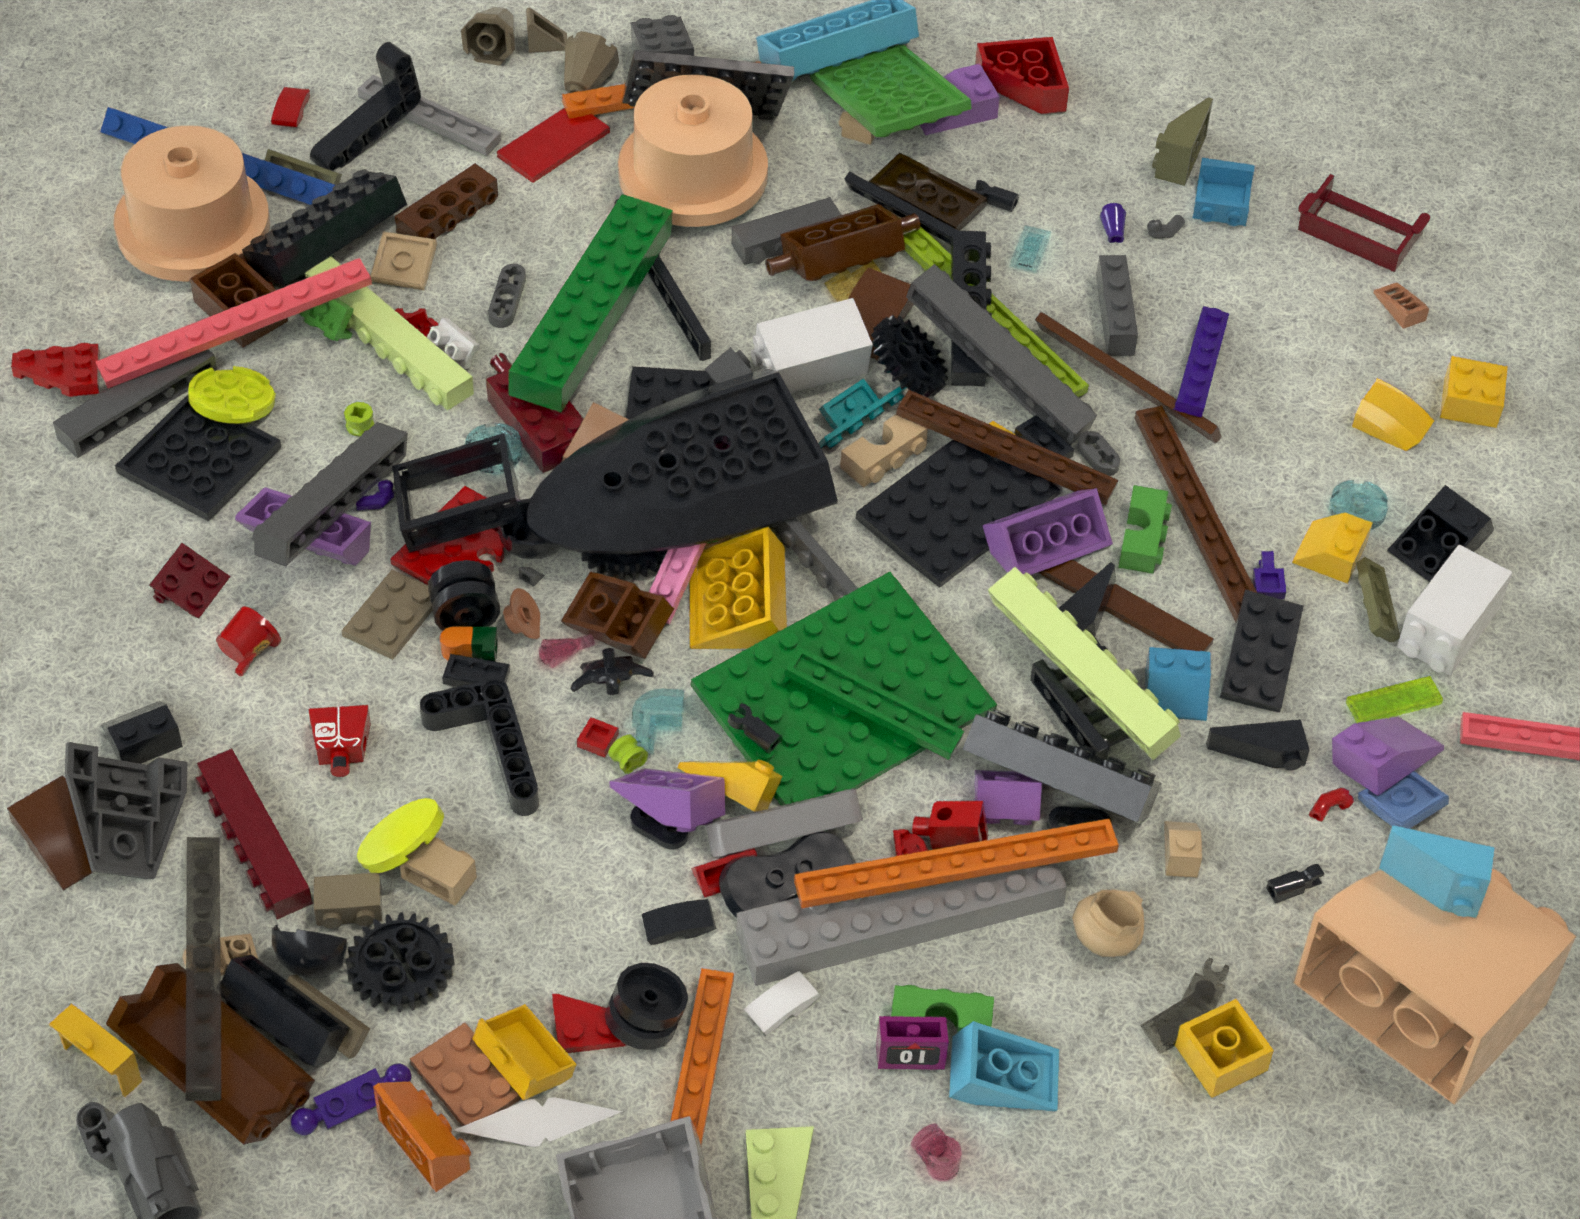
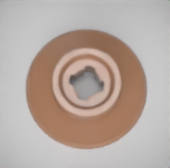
[503,588,540,639]

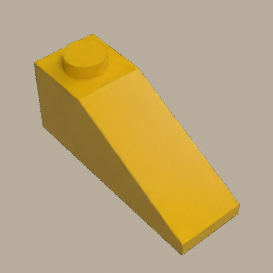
[677,760,783,812]

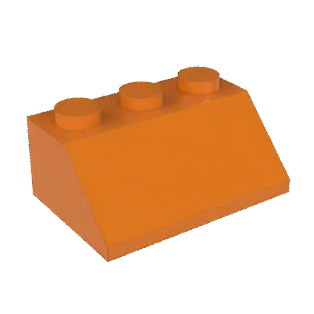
[373,1081,471,1192]

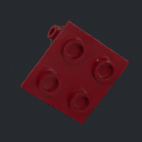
[149,543,231,618]

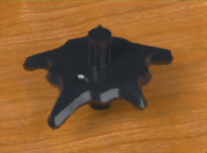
[570,648,654,695]

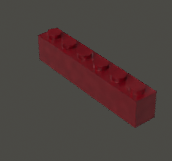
[195,748,313,920]

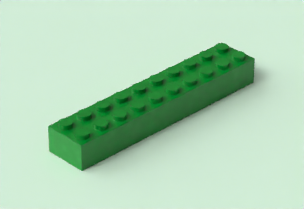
[509,194,673,413]

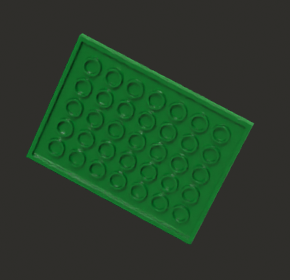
[690,571,997,806]

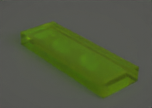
[1346,676,1443,723]

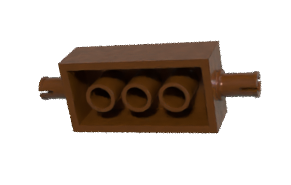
[765,204,920,281]

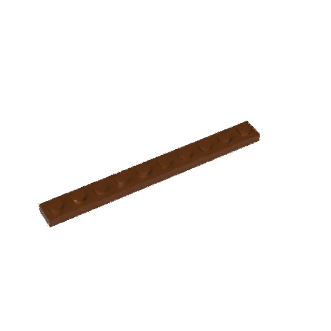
[1134,405,1257,623]

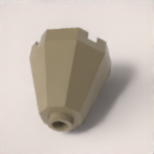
[461,7,515,66]
[564,31,619,93]

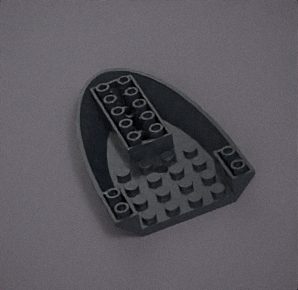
[527,368,838,554]

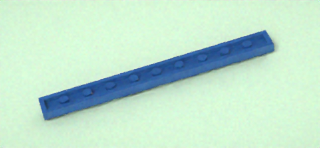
[100,107,335,205]

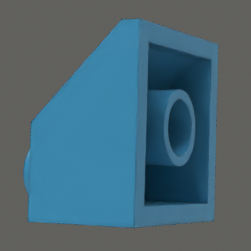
[1145,647,1211,721]

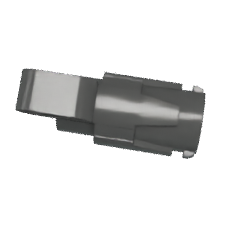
[76,1102,202,1219]

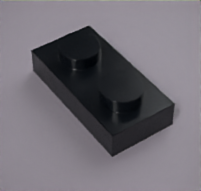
[1014,415,1074,459]

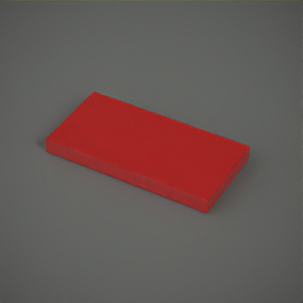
[497,108,610,183]

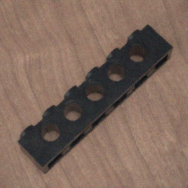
[951,230,992,387]

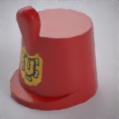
[216,606,281,676]

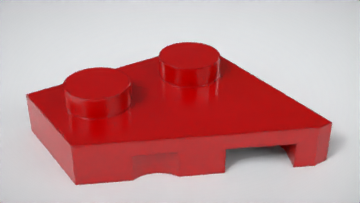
[552,993,626,1053]

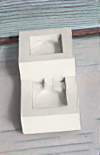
[744,971,821,1035]

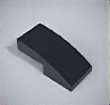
[641,899,716,945]

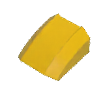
[1352,378,1434,451]

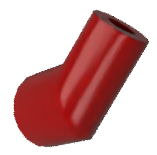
[1309,787,1354,822]

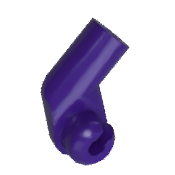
[356,480,395,511]

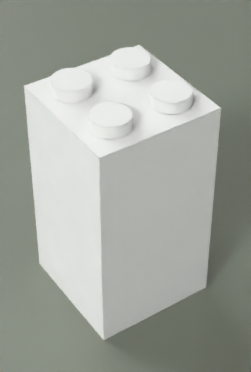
[751,298,873,393]
[1397,545,1512,676]

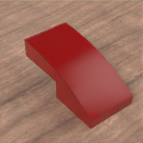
[271,87,310,127]

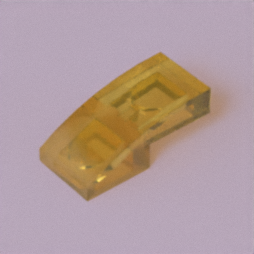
[824,260,882,302]

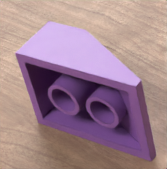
[920,64,1000,135]
[1332,716,1444,796]
[610,768,725,832]

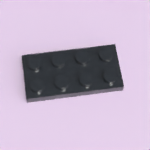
[1219,590,1304,713]

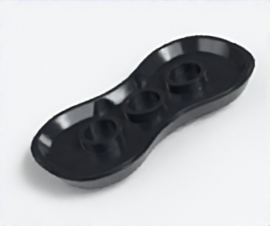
[719,831,856,918]

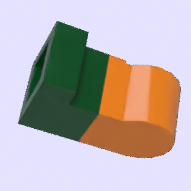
[440,627,498,662]

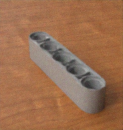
[705,789,863,857]

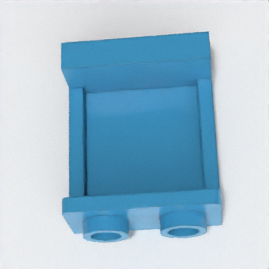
[1193,158,1255,226]

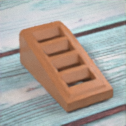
[1373,282,1429,329]

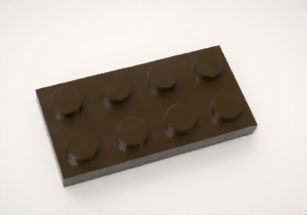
[869,152,987,230]

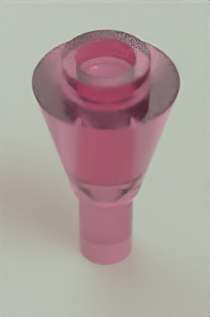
[539,634,595,668]

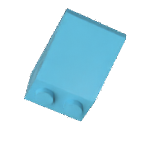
[1379,825,1495,918]
[949,1021,1059,1111]

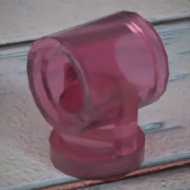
[911,1123,962,1181]

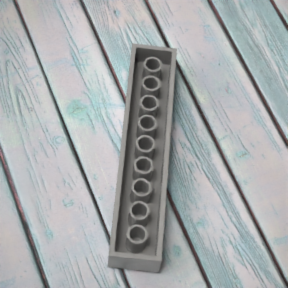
[736,863,1067,986]

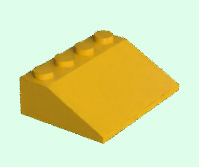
[690,527,787,649]

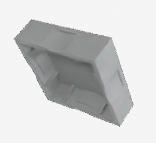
[556,1116,717,1219]

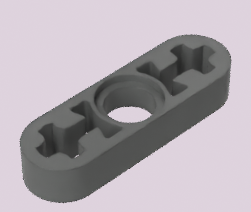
[488,264,526,328]

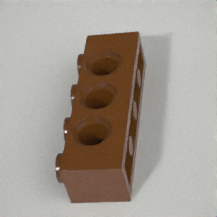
[395,163,498,240]

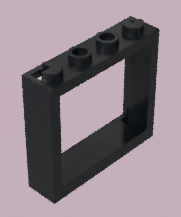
[392,433,524,553]

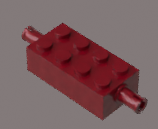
[486,353,583,473]

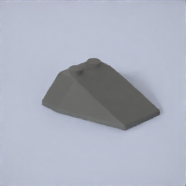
[64,742,188,879]

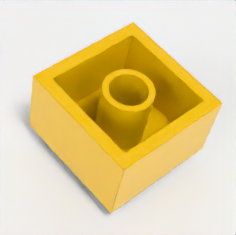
[1440,356,1508,428]
[1175,999,1274,1098]

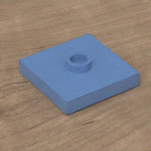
[1358,771,1449,829]

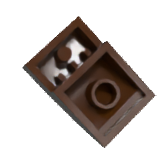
[848,267,914,360]
[561,571,674,659]
[7,775,94,891]

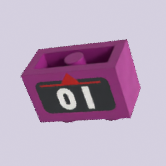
[876,1016,949,1070]

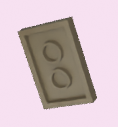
[341,569,433,660]

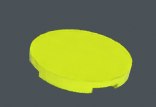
[188,366,276,424]
[357,798,444,873]

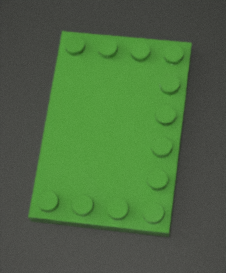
[810,44,972,137]

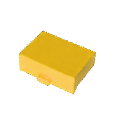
[49,1003,142,1097]
[472,1004,577,1100]

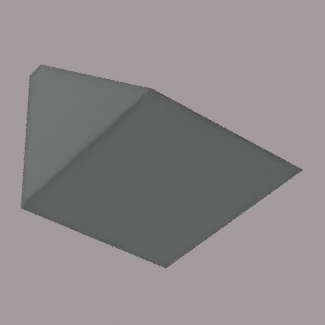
[518,567,545,587]

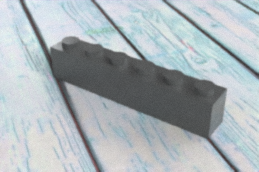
[53,349,217,458]

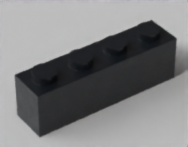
[216,954,349,1066]

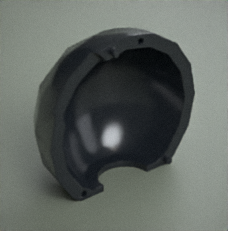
[497,498,559,559]
[272,925,348,978]

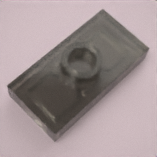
[1141,991,1211,1054]

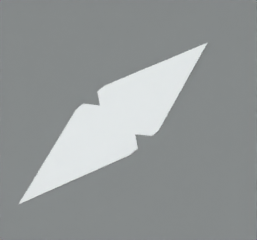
[454,1097,623,1147]

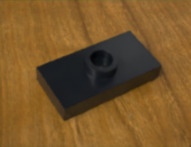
[442,654,510,687]

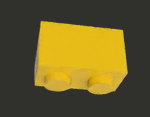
[1292,512,1373,584]

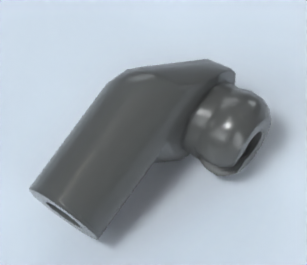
[1147,215,1185,238]

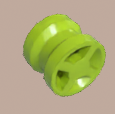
[344,402,374,436]
[608,734,648,774]

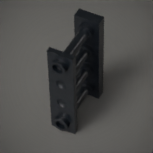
[1030,637,1130,758]

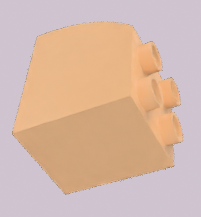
[1294,868,1576,1105]

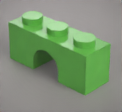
[1118,485,1172,574]
[891,985,994,1033]

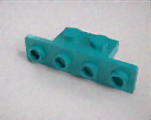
[818,378,907,449]

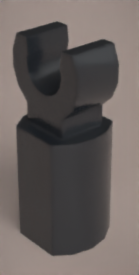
[971,180,1019,212]
[728,703,782,754]
[1266,864,1325,903]

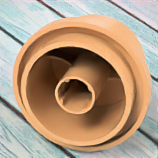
[618,75,768,227]
[114,126,270,282]

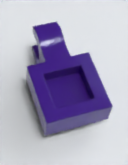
[1252,551,1287,600]

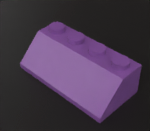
[235,487,371,566]
[982,488,1113,575]

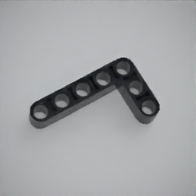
[310,42,421,171]
[420,679,539,816]

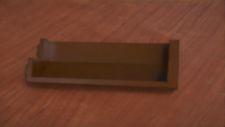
[106,963,315,1145]

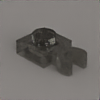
[1182,958,1229,1013]

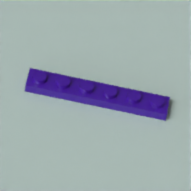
[1174,306,1229,418]

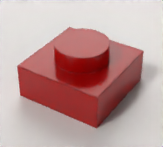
[577,717,619,758]

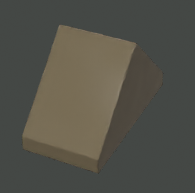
[526,7,568,53]

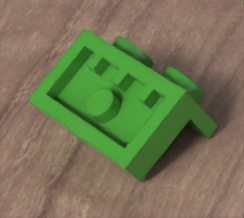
[298,298,354,341]

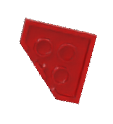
[11,342,100,397]

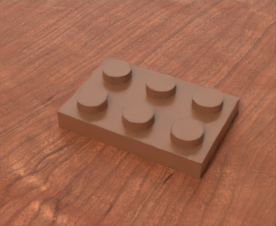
[410,1023,522,1126]

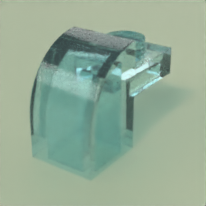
[632,688,685,754]

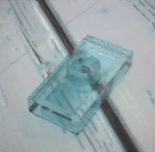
[1010,225,1051,273]

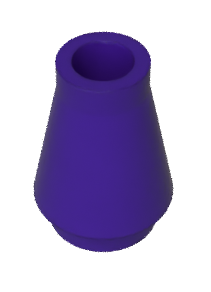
[1100,203,1126,243]

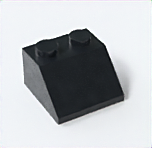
[101,701,183,764]

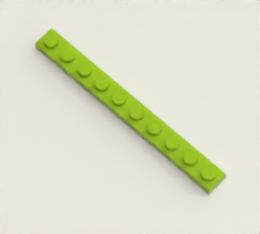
[903,226,1089,397]

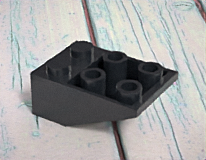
[1387,485,1494,582]

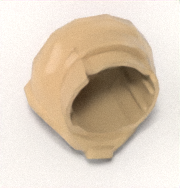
[1072,890,1144,957]

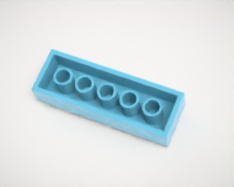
[756,0,919,81]

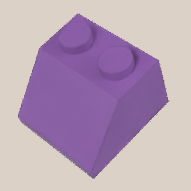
[975,770,1042,825]

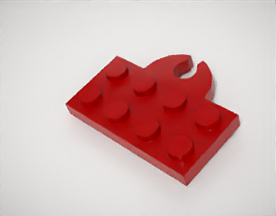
[390,486,504,585]

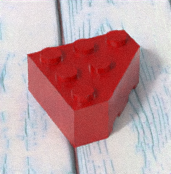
[975,37,1069,114]

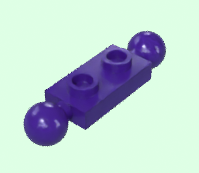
[291,1063,412,1136]

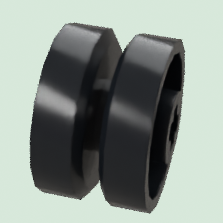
[428,560,500,631]
[605,963,688,1050]

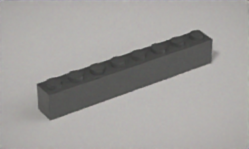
[906,264,1097,445]
[252,422,408,567]

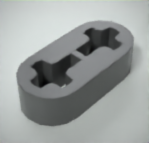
[1078,431,1120,476]

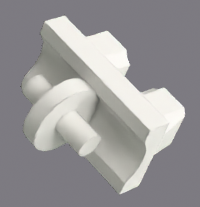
[427,318,480,369]

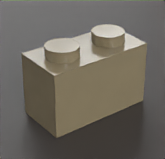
[314,873,382,929]

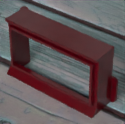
[1298,174,1431,272]

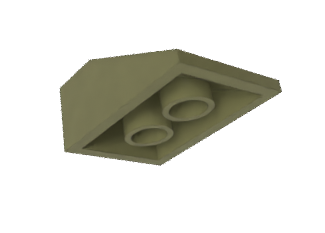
[1152,97,1213,186]

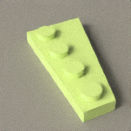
[745,1126,814,1219]

